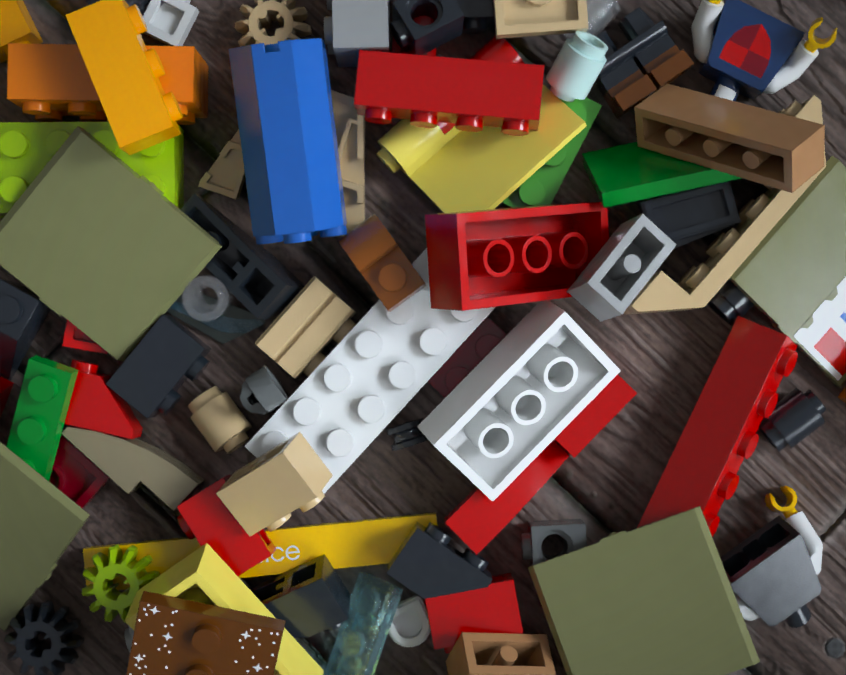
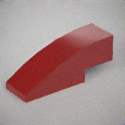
[444,440,569,555]

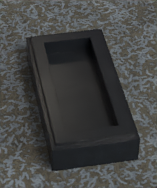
[638,181,741,241]

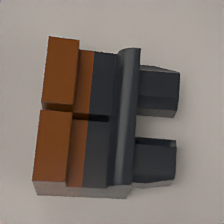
[594,7,694,119]

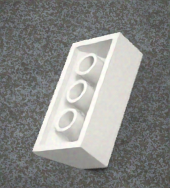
[417,300,621,501]

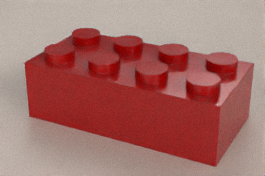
[425,202,609,311]

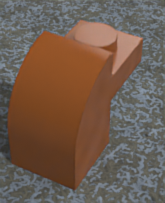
[338,213,427,312]

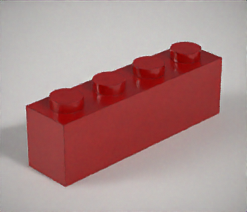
[354,50,545,136]

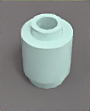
[546,31,608,102]

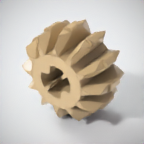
[235,0,311,47]

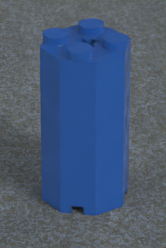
[229,38,347,244]

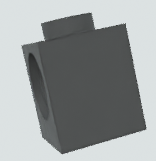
[521,519,587,566]

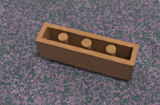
[634,84,825,193]

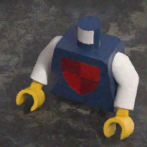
[691,0,837,101]

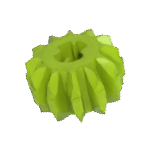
[81,545,160,623]

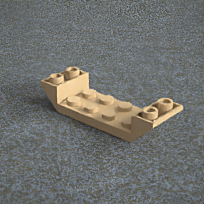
[623,95,826,315]

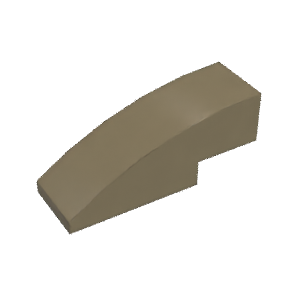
[62,426,205,511]

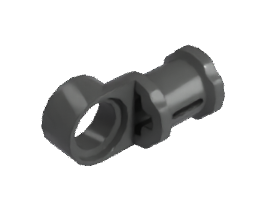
[240,365,288,414]

